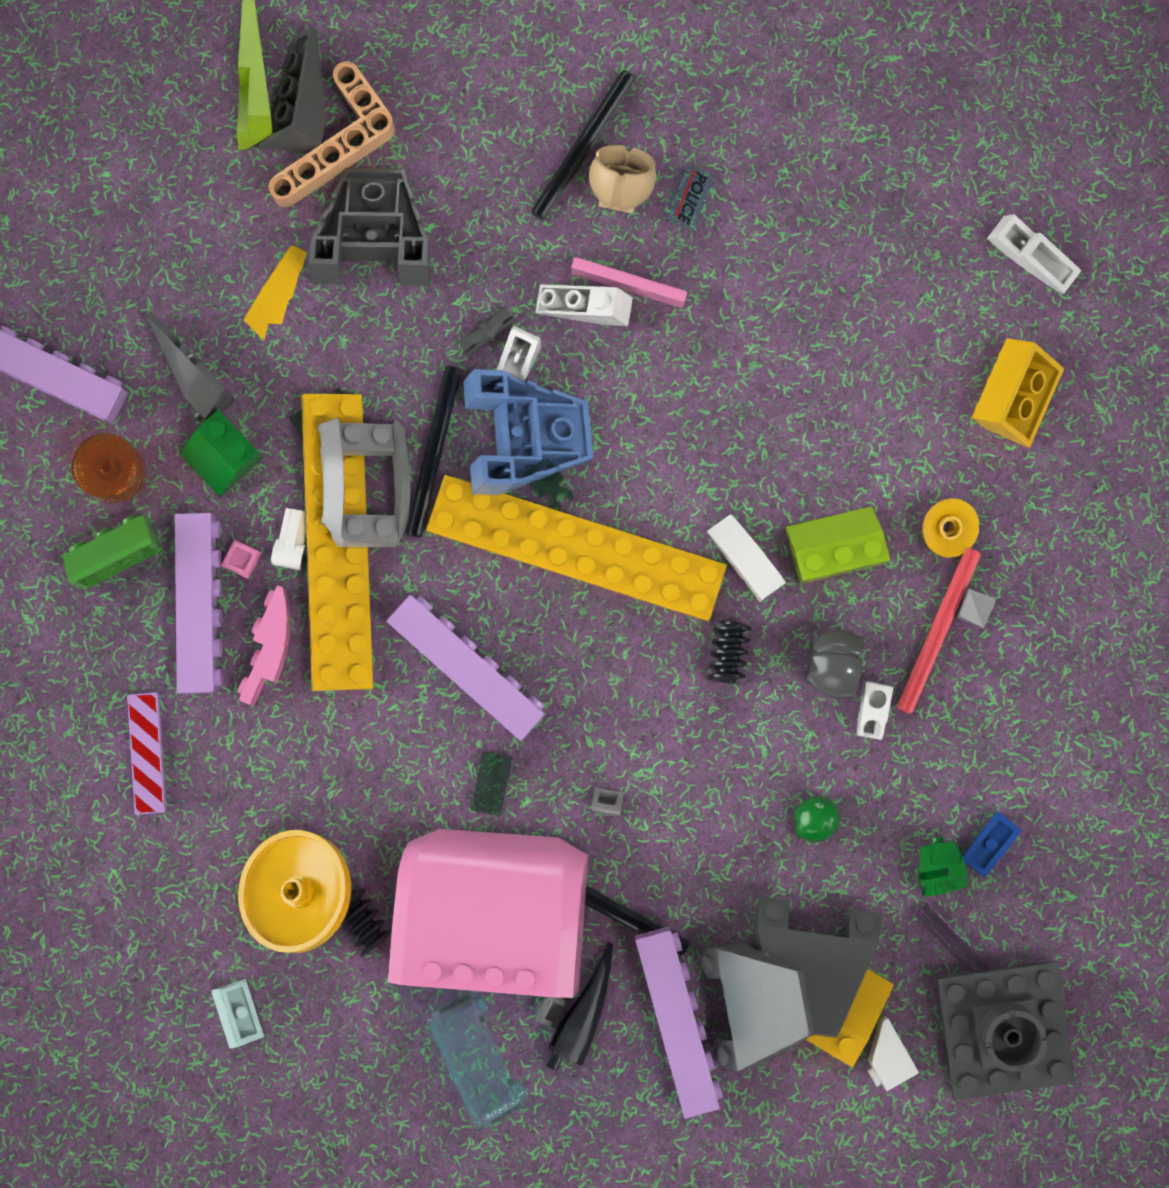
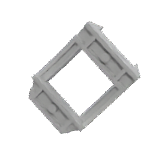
[318,417,410,547]

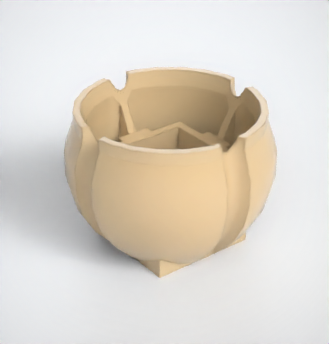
[589,145,656,213]

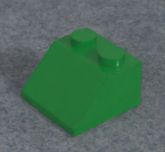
[180,409,264,497]

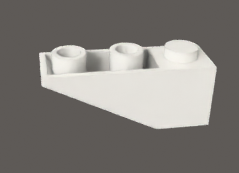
[535,285,633,326]

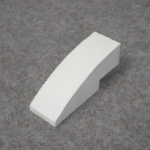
[987,214,1082,294]
[707,514,786,602]

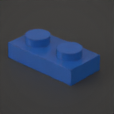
[962,811,1022,878]

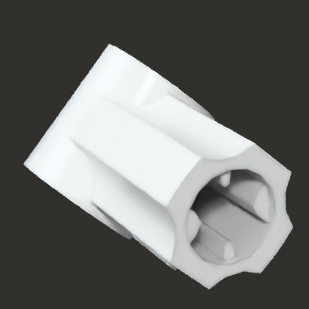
[271,508,307,571]

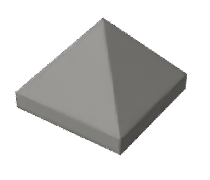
[590,787,624,816]
[534,997,569,1029]

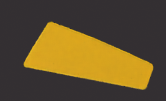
[243,246,307,340]

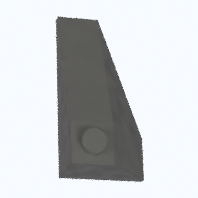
[258,27,326,153]
[146,311,236,422]

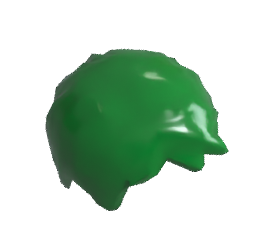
[793,796,841,842]

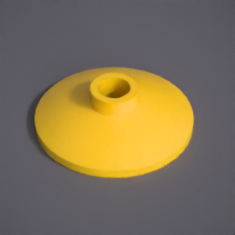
[922,498,979,558]

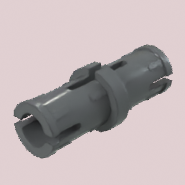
[458,306,516,357]

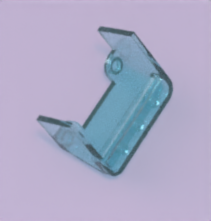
[426,990,528,1132]

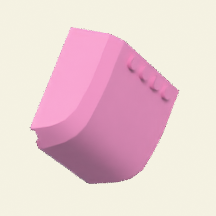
[388,829,588,998]

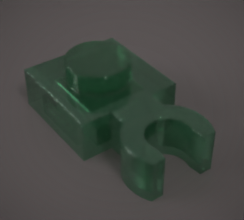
[523,458,574,511]

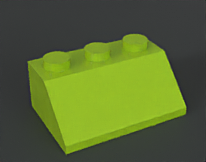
[785,506,890,585]

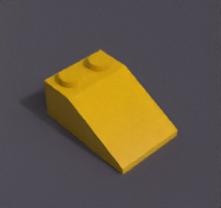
[806,969,894,1068]

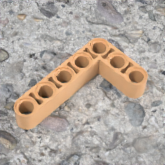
[269,61,395,207]

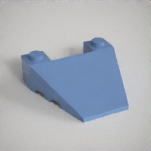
[463,369,593,495]

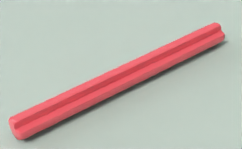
[897,548,981,714]

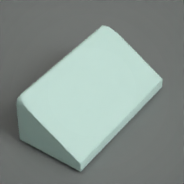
[211,979,264,1049]

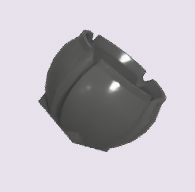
[805,630,864,699]

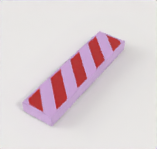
[127,692,167,815]

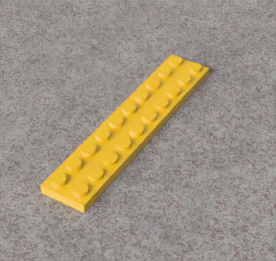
[301,394,373,691]
[426,475,727,622]

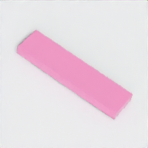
[571,257,687,309]

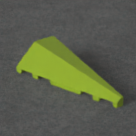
[237,0,272,150]

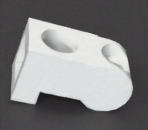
[857,680,893,740]

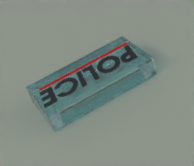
[667,165,715,232]

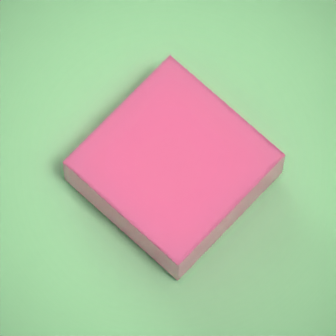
[221,539,262,579]

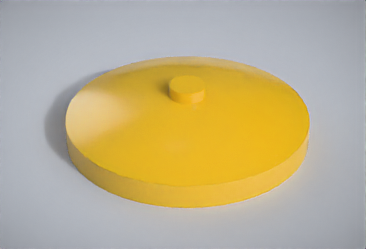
[238,830,351,953]

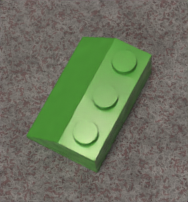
[62,514,164,590]

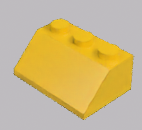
[972,338,1064,448]

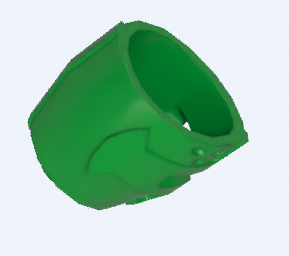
[917,837,969,897]

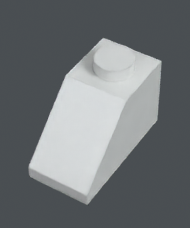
[867,1016,919,1091]

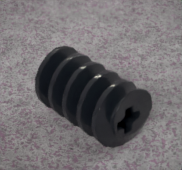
[707,621,752,685]
[341,888,391,957]

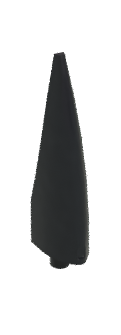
[546,942,613,1071]

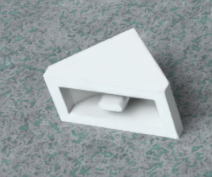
[497,326,541,381]

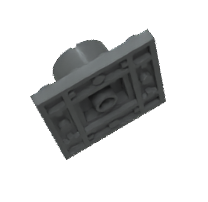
[936,960,1075,1100]

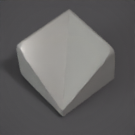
[955,588,996,628]

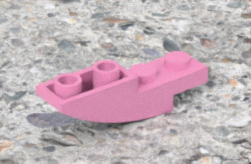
[238,585,291,706]

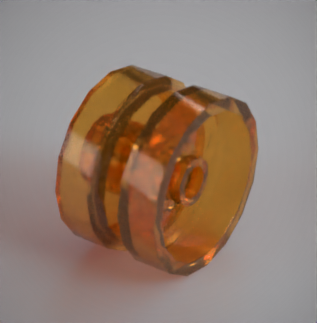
[71,433,146,504]

